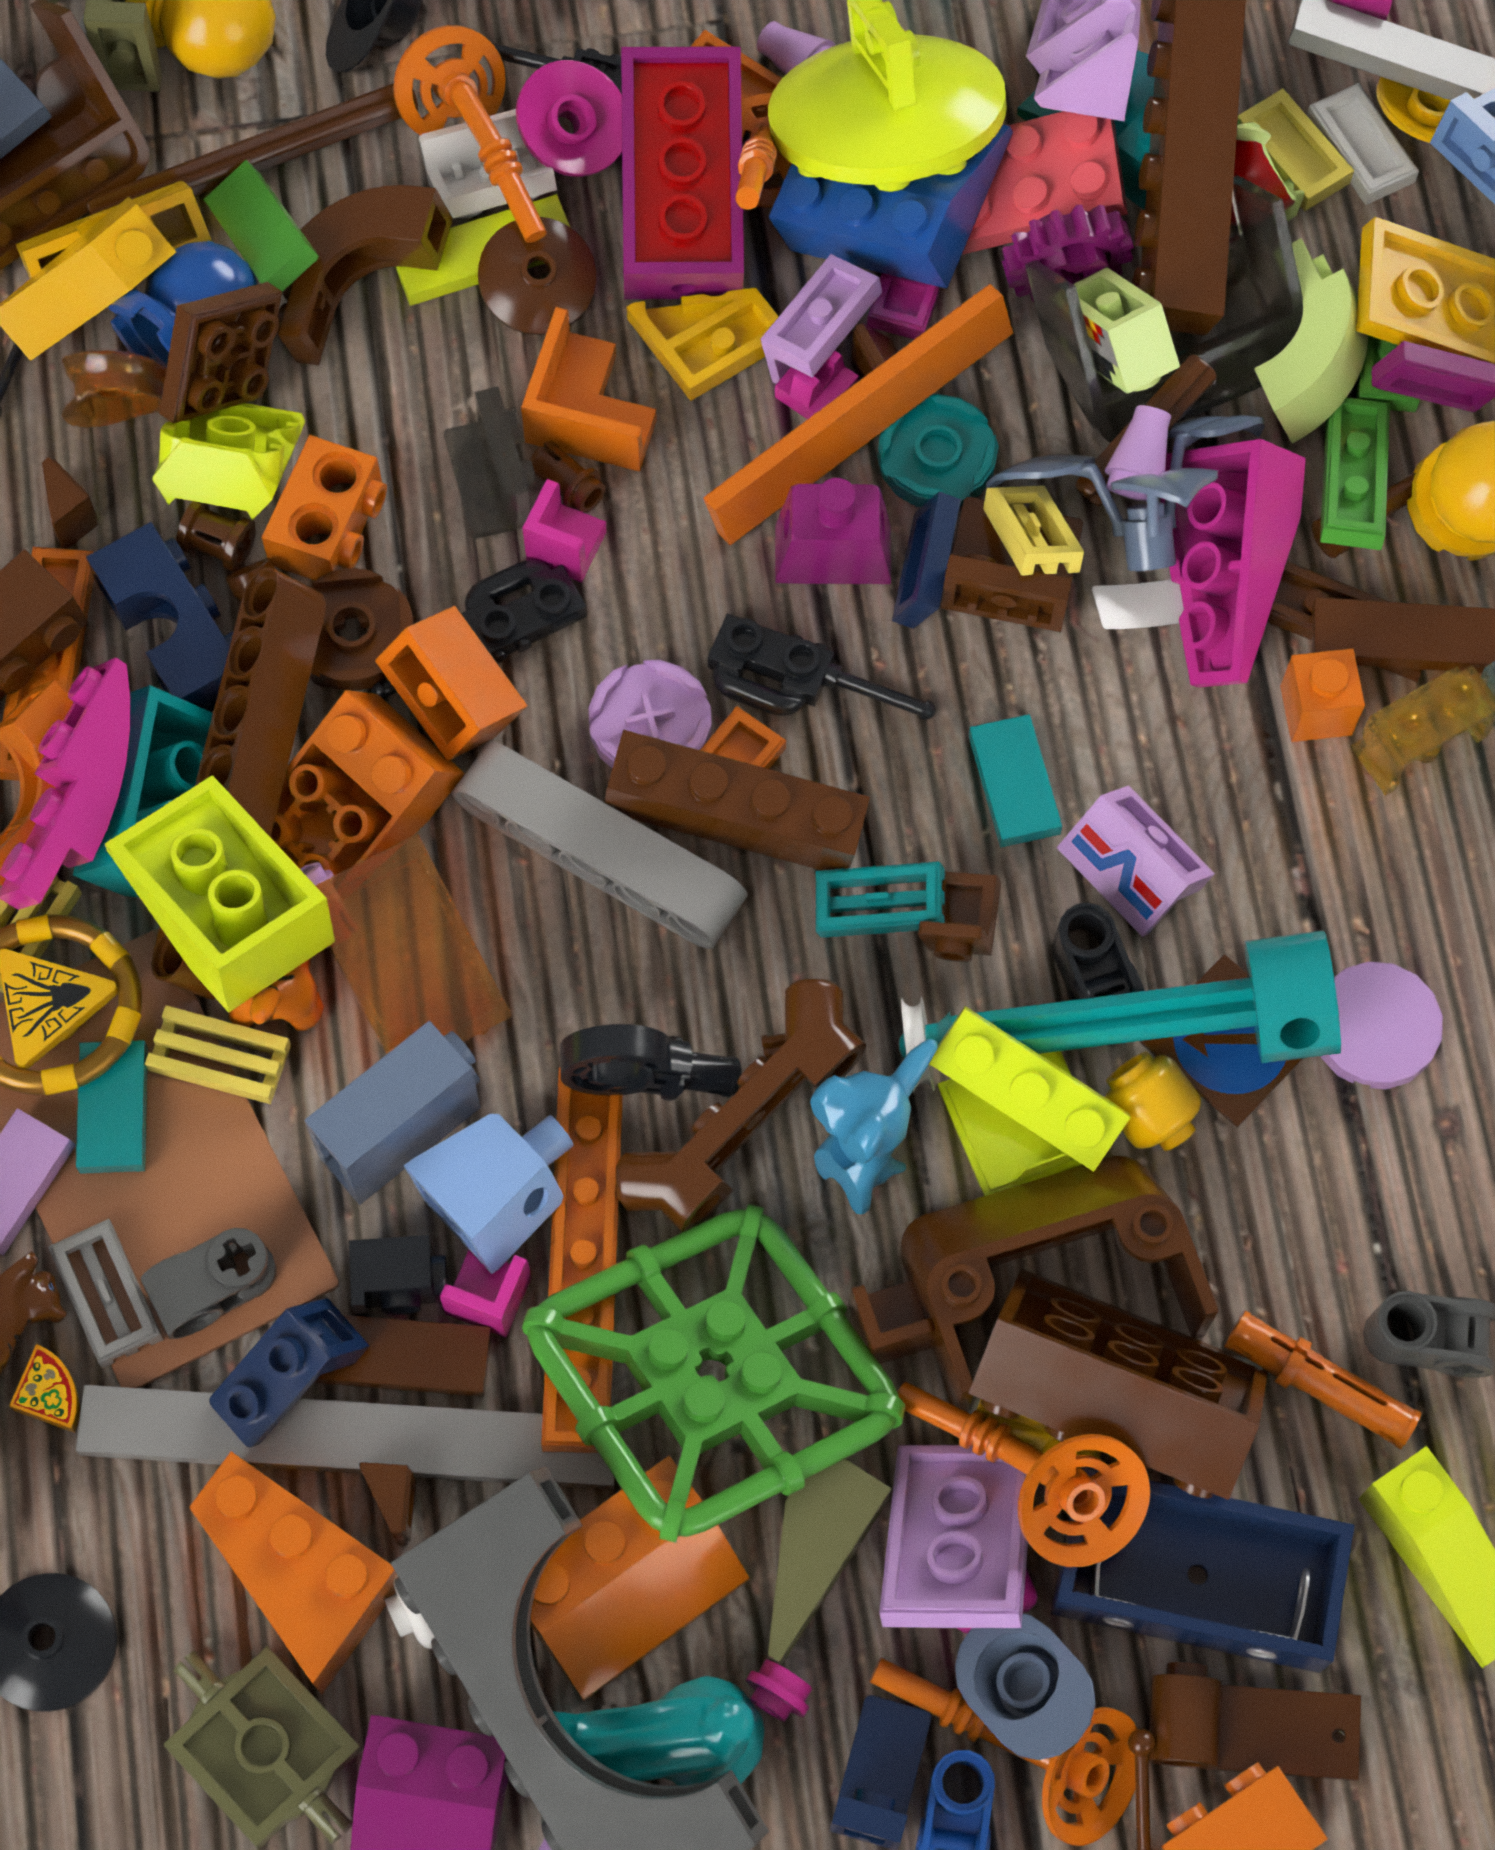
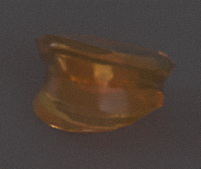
[61,350,167,428]

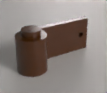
[1149,1662,1361,1781]

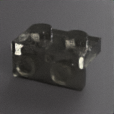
[444,386,539,539]

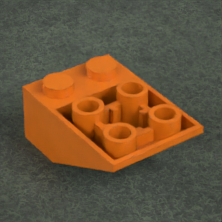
[271,690,465,902]

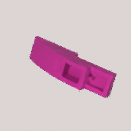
[0,658,130,910]

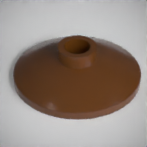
[478,217,597,335]

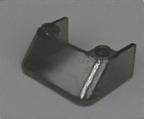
[1025,175,1303,443]

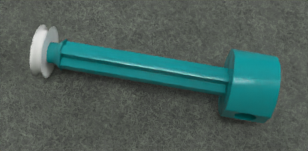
[898,930,1341,1094]

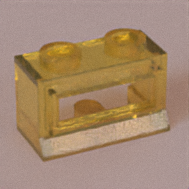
[1350,665,1495,796]

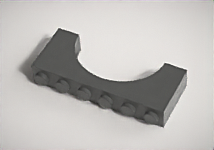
[391,1466,769,1850]

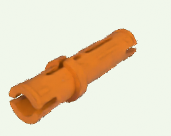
[1224,1310,1422,1450]

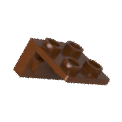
[941,497,1083,632]

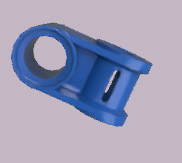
[915,1750,995,1850]

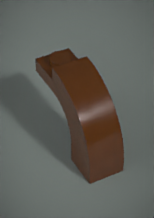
[277,185,453,366]

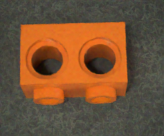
[261,435,387,581]

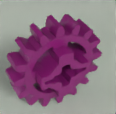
[1002,204,1134,303]

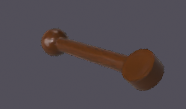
[1128,1729,1155,1850]

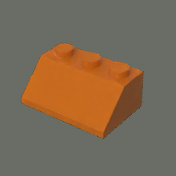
[530,1455,750,1701]

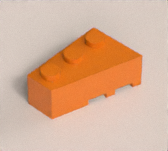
[189,1451,397,1694]

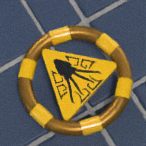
[0,914,142,1096]

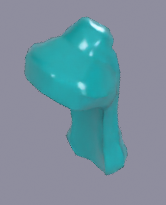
[553,1676,764,1786]

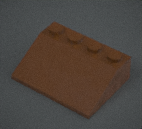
[968,1269,1268,1500]

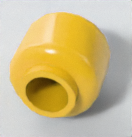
[1105,1051,1201,1151]

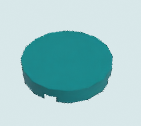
[877,394,999,508]

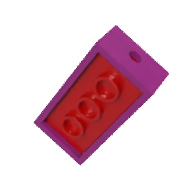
[621,47,744,299]

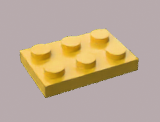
[1356,217,1495,364]

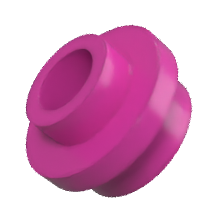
[745,1659,812,1722]

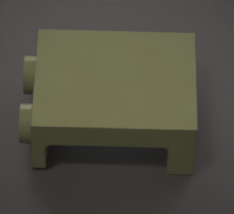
[83,0,162,92]

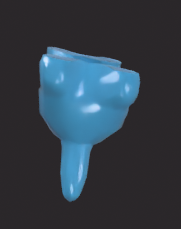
[810,1039,938,1214]

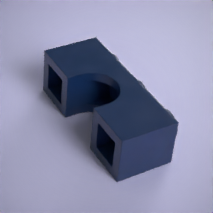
[86,522,233,712]

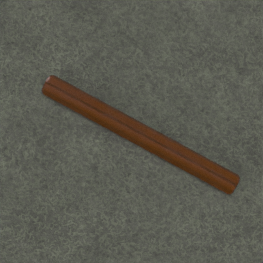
[87,83,418,215]

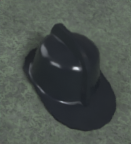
[325,0,422,73]

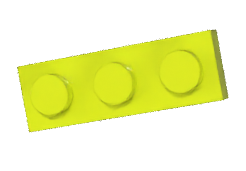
[929,1006,1131,1172]

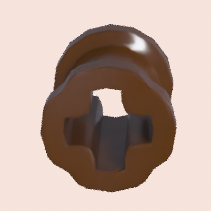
[176,501,256,572]

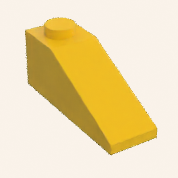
[0,197,176,361]

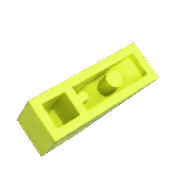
[1358,1446,1495,1668]

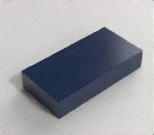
[892,491,961,629]

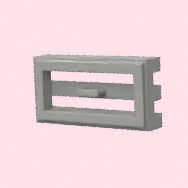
[48,1219,164,1369]

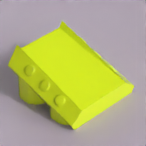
[152,403,306,520]

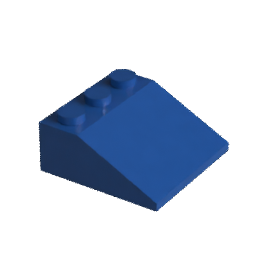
[769,125,1013,289]

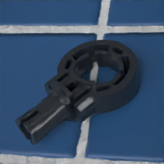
[560,1024,742,1101]

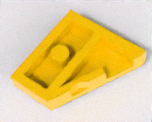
[626,288,779,401]

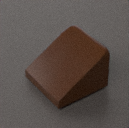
[851,323,898,378]
[42,457,98,549]
[359,1462,417,1545]

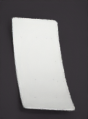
[1092,579,1184,629]

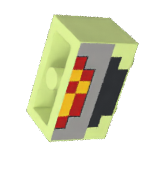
[1055,267,1180,394]

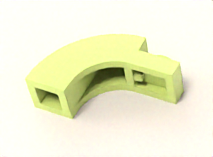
[1254,238,1368,444]

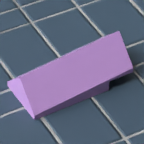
[1026,0,1141,121]

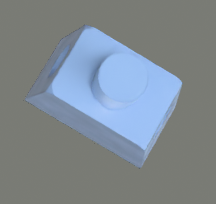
[404,1114,574,1274]

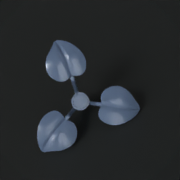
[986,415,1265,571]

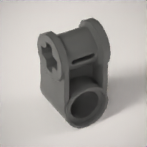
[141,1228,277,1340]
[1363,1291,1495,1378]

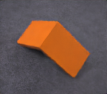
[521,307,657,472]

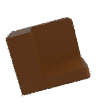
[848,1280,936,1364]

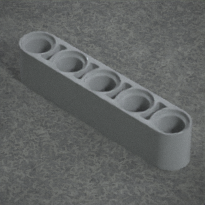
[452,741,748,949]

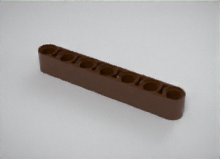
[151,567,326,1000]

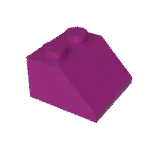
[350,1714,508,1850]

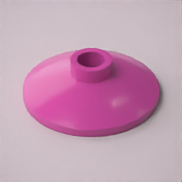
[516,60,622,177]

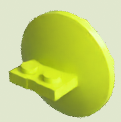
[768,0,1007,192]

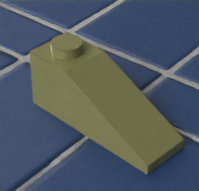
[767,1459,892,1666]

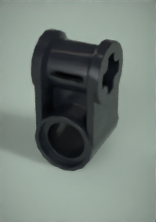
[1051,902,1145,1001]

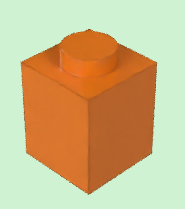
[1280,648,1365,742]

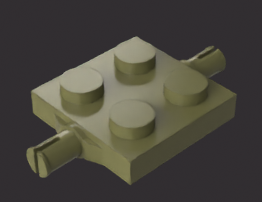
[163,1646,363,1850]

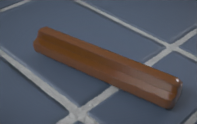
[1075,354,1217,507]

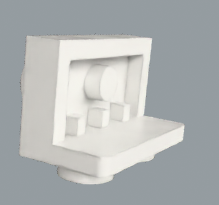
[419,109,557,218]

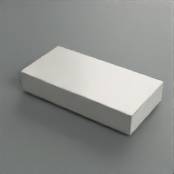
[1307,83,1419,205]

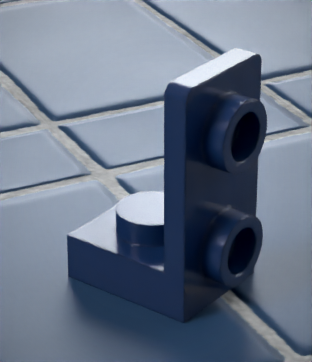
[209,1298,370,1448]
[829,1695,931,1850]

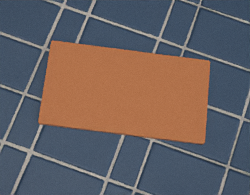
[0,928,340,1388]

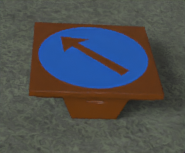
[1139,954,1303,1128]

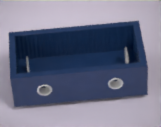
[1050,1467,1355,1673]

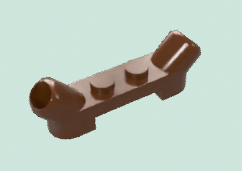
[616,979,866,1232]

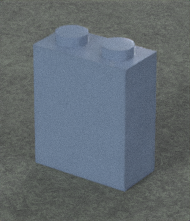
[304,1020,481,1205]

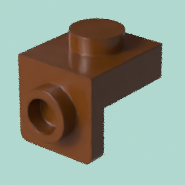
[918,871,1001,962]

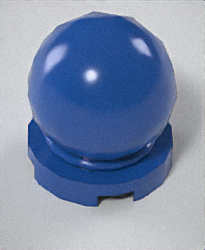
[107,241,259,371]

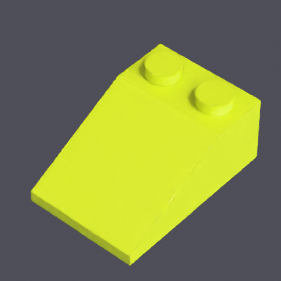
[105,775,335,1013]

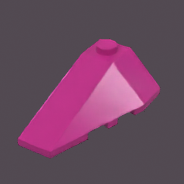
[1160,439,1306,688]

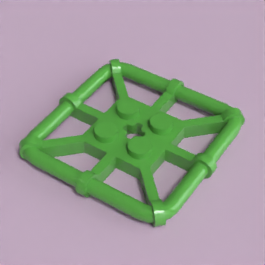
[522,1204,906,1543]

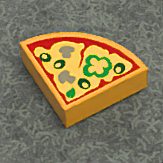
[9,1344,80,1433]

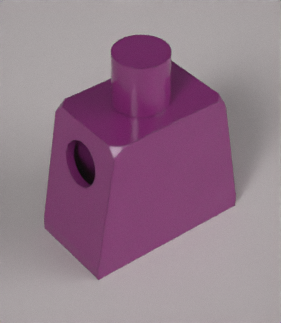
[775,478,891,584]

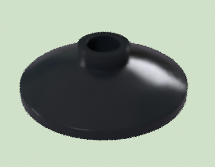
[0,1573,118,1712]

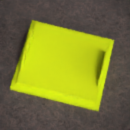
[937,1051,1106,1196]

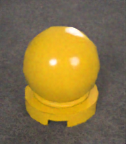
[125,0,276,79]
[1407,421,1495,561]

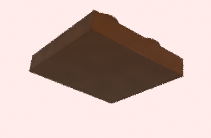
[159,282,282,424]

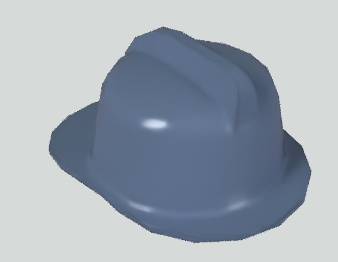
[955,1613,1096,1760]

